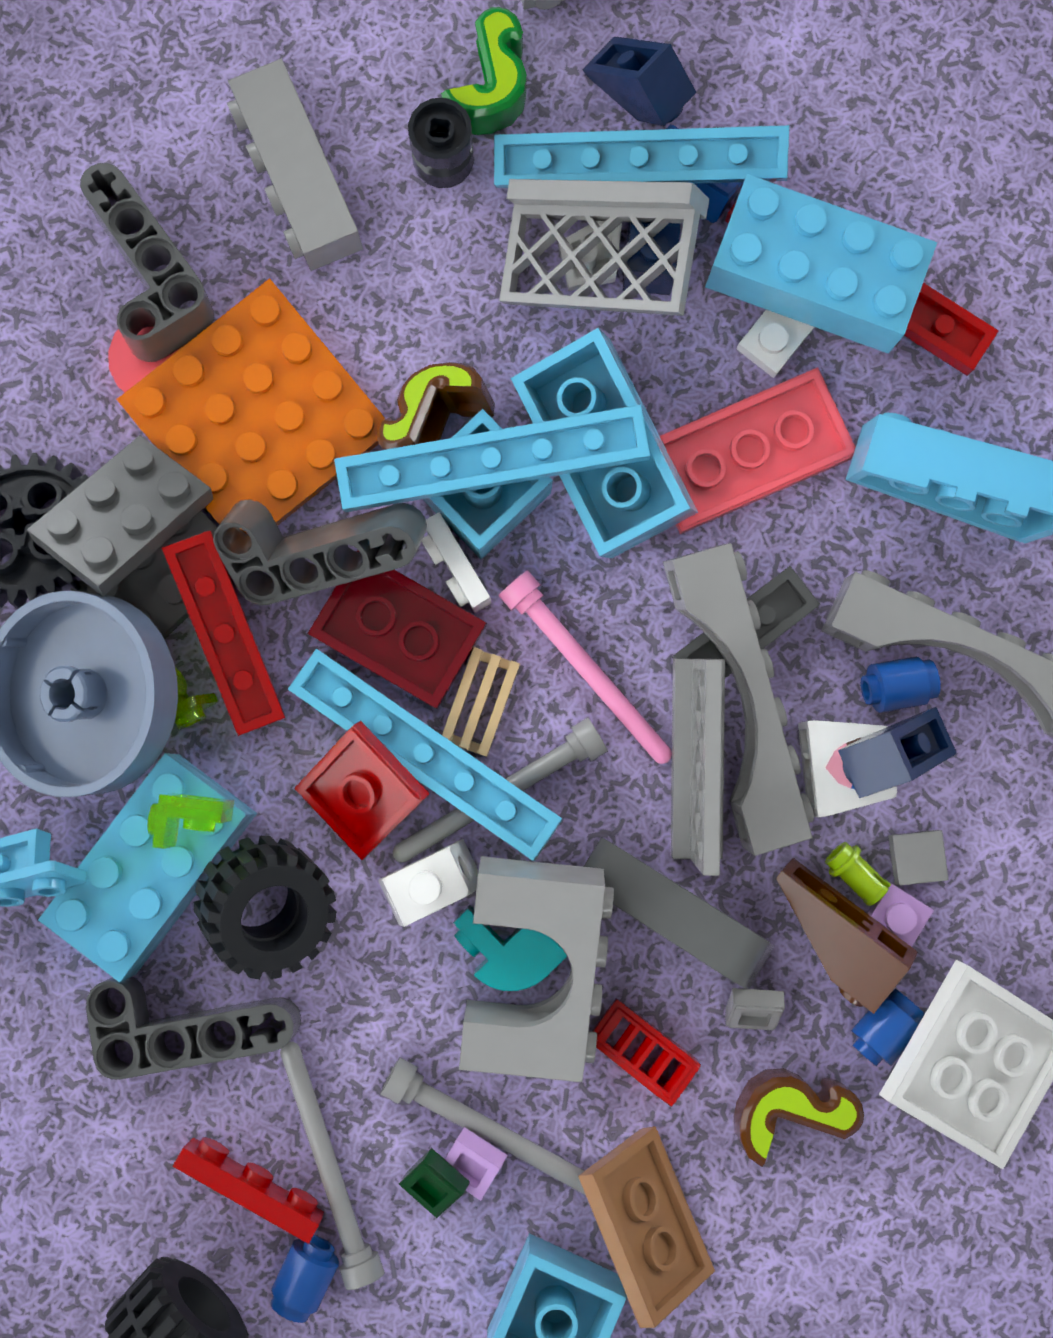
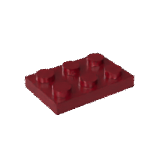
[307,550,487,709]

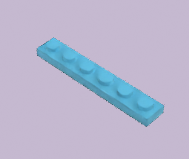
[494,125,789,188]
[334,404,650,512]
[288,649,563,861]

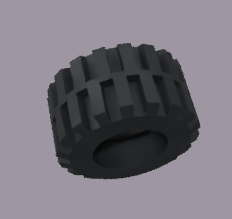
[194,836,337,980]
[105,1257,249,1338]

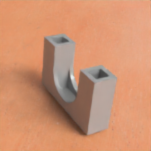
[459,856,614,1082]

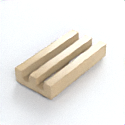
[442,647,520,757]

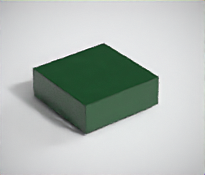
[399,1148,470,1218]

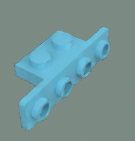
[0,828,87,907]

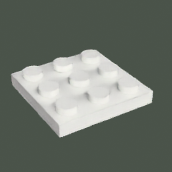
[879,960,1053,1169]

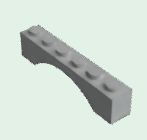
[663,543,814,856]
[821,570,1053,737]

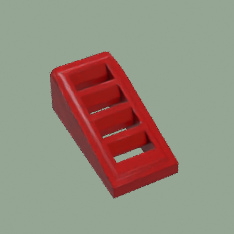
[592,998,701,1107]

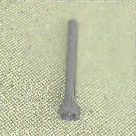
[393,717,608,863]
[280,1042,385,1290]
[380,1057,586,1195]

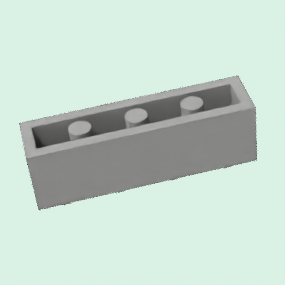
[227,58,363,271]

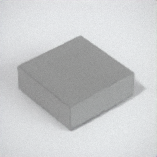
[888,830,949,886]
[725,988,785,1030]

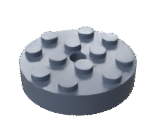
[0,591,178,797]

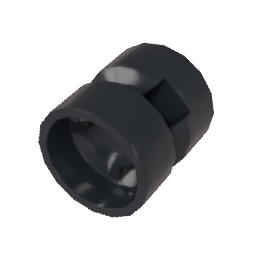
[408,98,474,188]

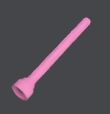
[499,570,672,764]

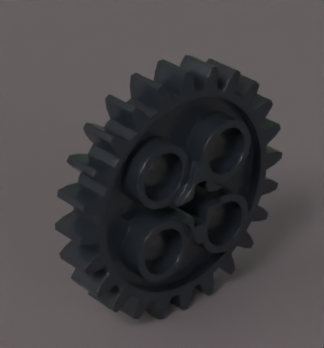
[0,453,89,609]

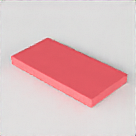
[660,367,856,534]

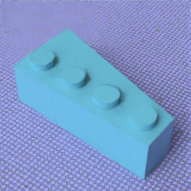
[845,413,1053,543]

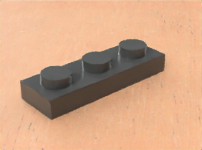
[672,566,821,678]

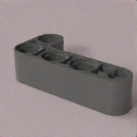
[80,163,214,362]
[213,500,427,605]
[583,837,775,989]
[86,977,301,1080]

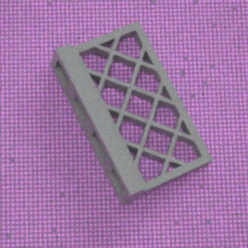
[499,179,709,316]
[671,658,725,876]

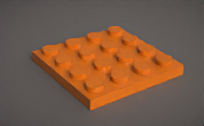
[116,278,385,534]

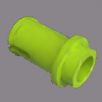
[825,842,891,906]

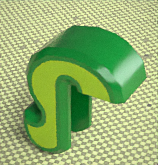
[441,7,527,135]

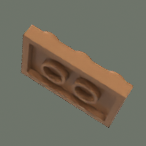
[578,1126,715,1328]

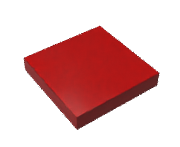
[294,720,430,860]

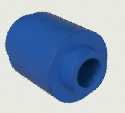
[860,656,941,713]
[851,988,925,1067]
[270,1235,340,1323]

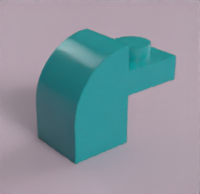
[453,905,567,991]

